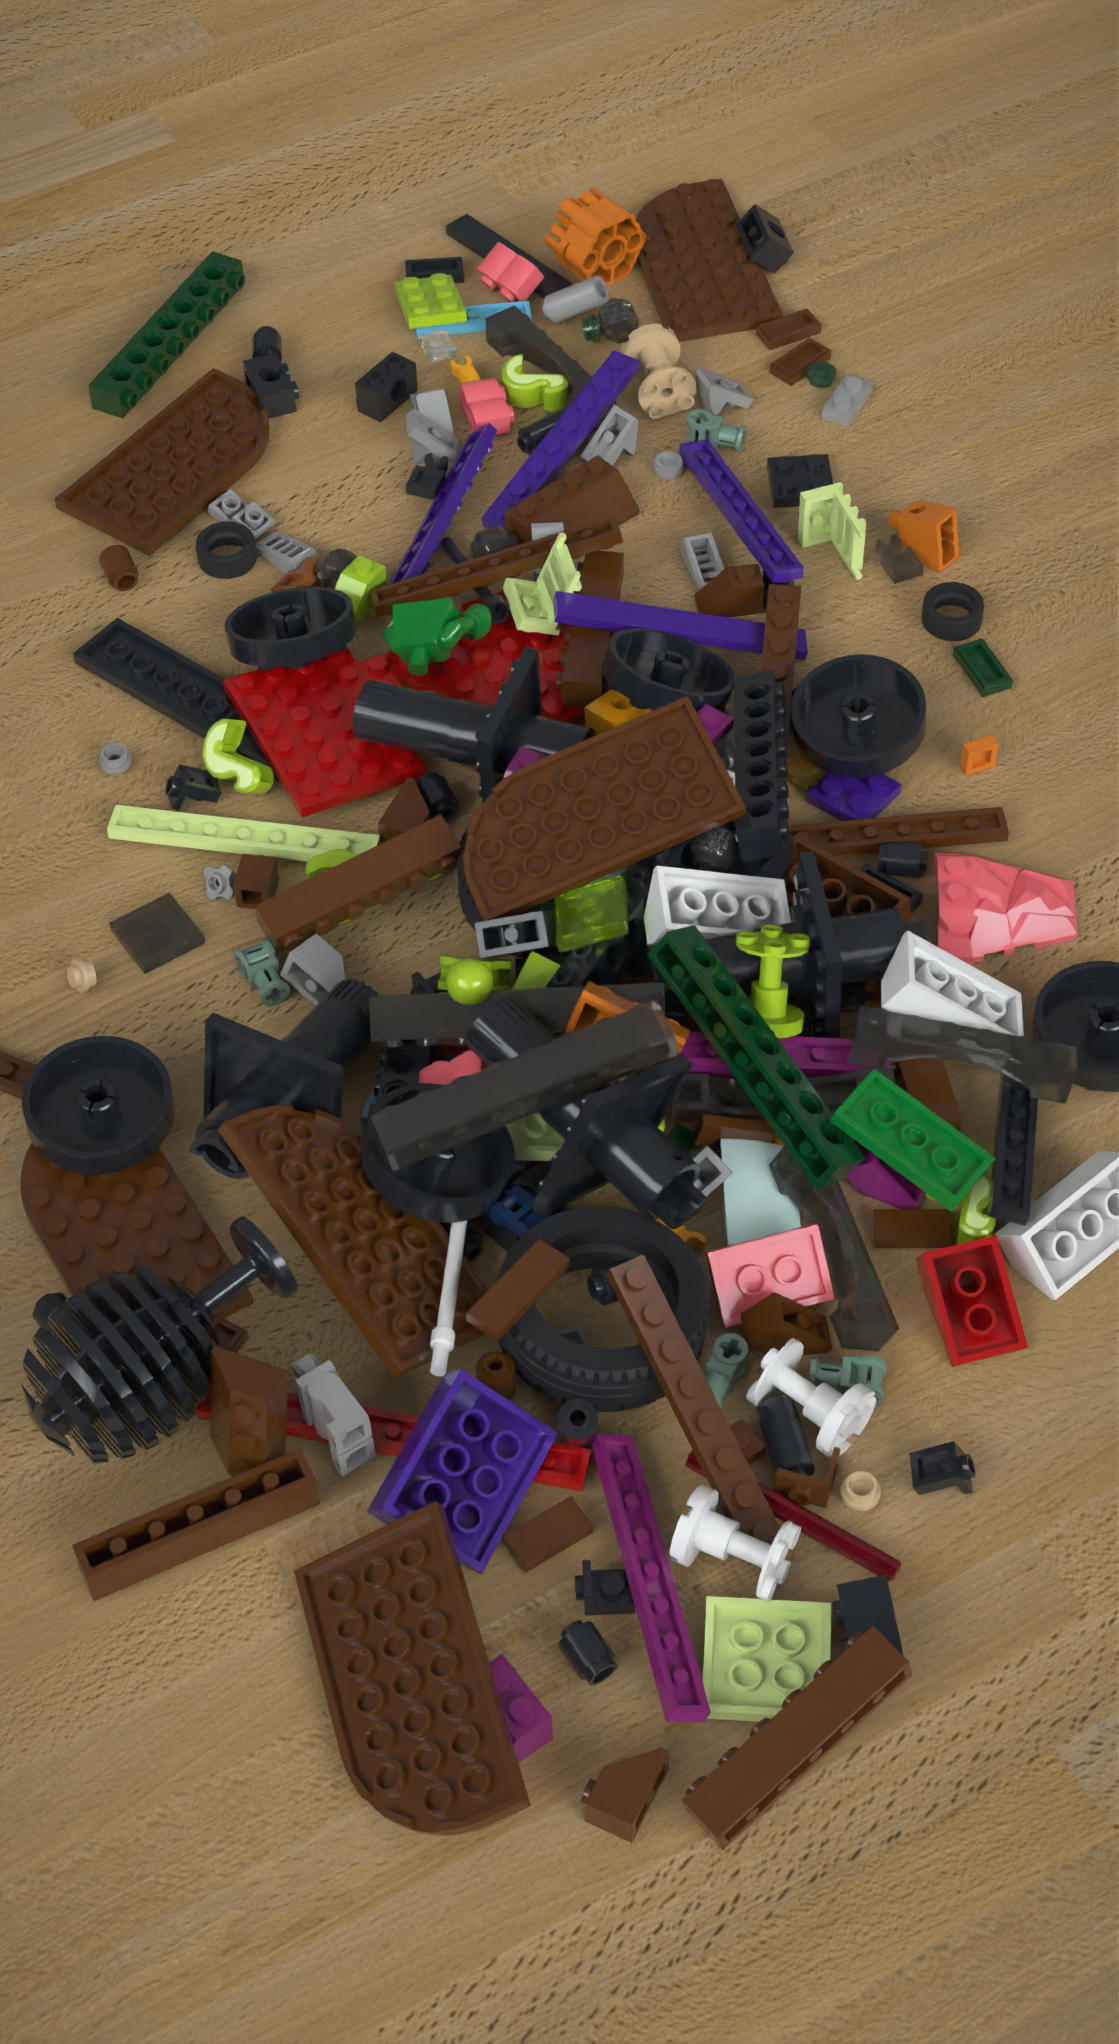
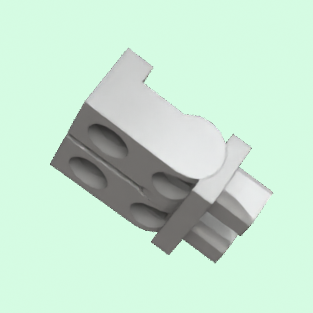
[292,1353,376,1477]

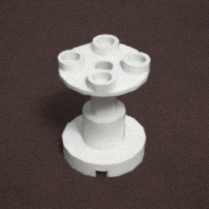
[746,1338,877,1459]
[670,1484,801,1601]

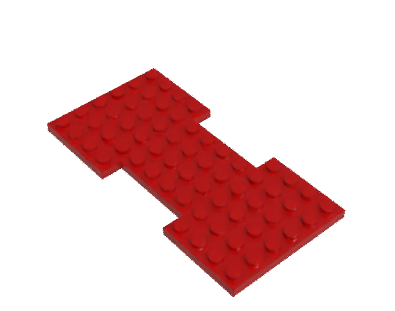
[223,570,617,818]

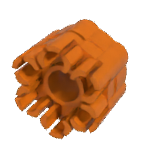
[545,187,646,286]

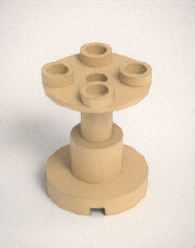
[621,323,696,419]

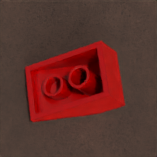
[916,1235,1028,1367]

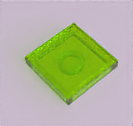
[555,876,628,953]

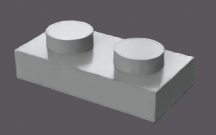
[821,375,873,427]

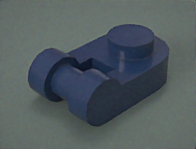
[486,1184,553,1237]

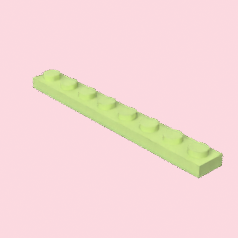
[107,805,381,862]

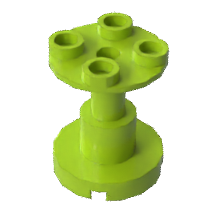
[736,924,810,1038]

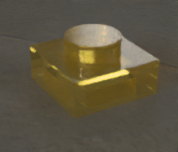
[786,755,827,792]

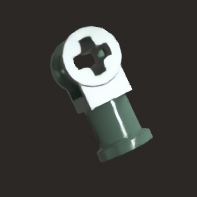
[685,409,747,452]
[233,938,290,1006]
[704,1333,748,1408]
[809,1355,888,1407]

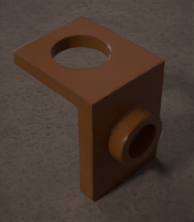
[774,1447,840,1508]

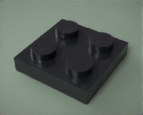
[767,454,833,508]

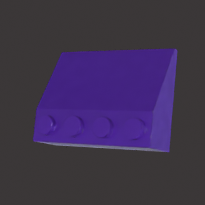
[367,1369,558,1574]

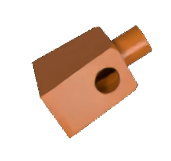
[888,500,959,574]

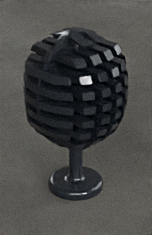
[22,1216,298,1464]

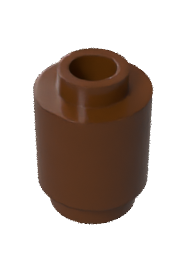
[99,545,139,592]
[476,1351,516,1401]

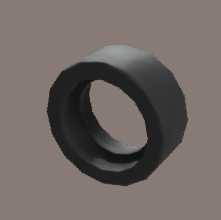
[196,521,257,579]
[921,582,984,641]

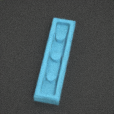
[416,301,533,337]

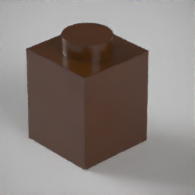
[233,854,279,909]

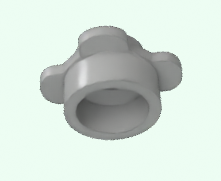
[204,865,236,900]

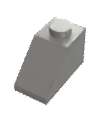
[280,934,345,1006]

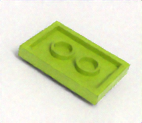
[395,273,467,329]

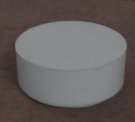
[653,451,684,480]

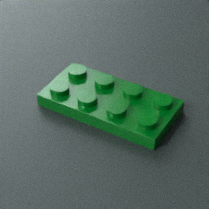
[830,1069,996,1212]

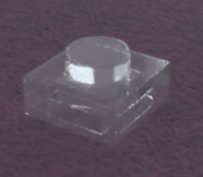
[419,330,457,363]

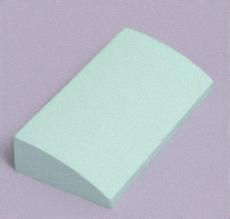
[720,1139,801,1246]

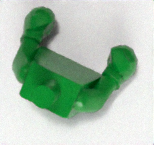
[383,598,492,676]

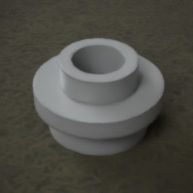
[98,743,132,774]

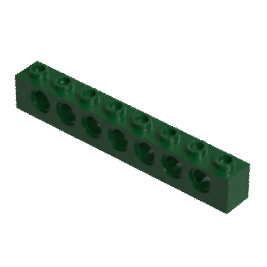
[88,251,245,419]
[647,925,865,1190]

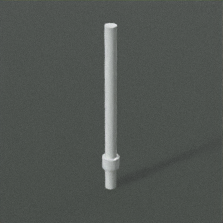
[430,1220,467,1376]

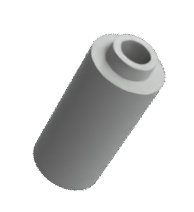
[542,275,609,324]

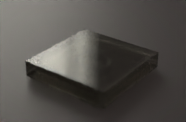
[109,892,205,974]

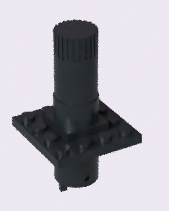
[352,647,596,803]
[646,851,927,1038]
[189,979,388,1179]
[466,995,707,1229]

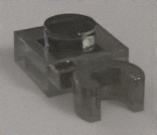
[875,534,924,584]

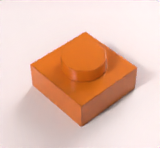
[960,734,999,776]

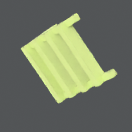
[798,482,866,580]
[503,532,582,635]

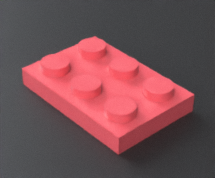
[704,1223,835,1328]

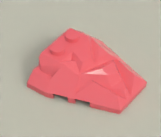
[933,852,1078,963]

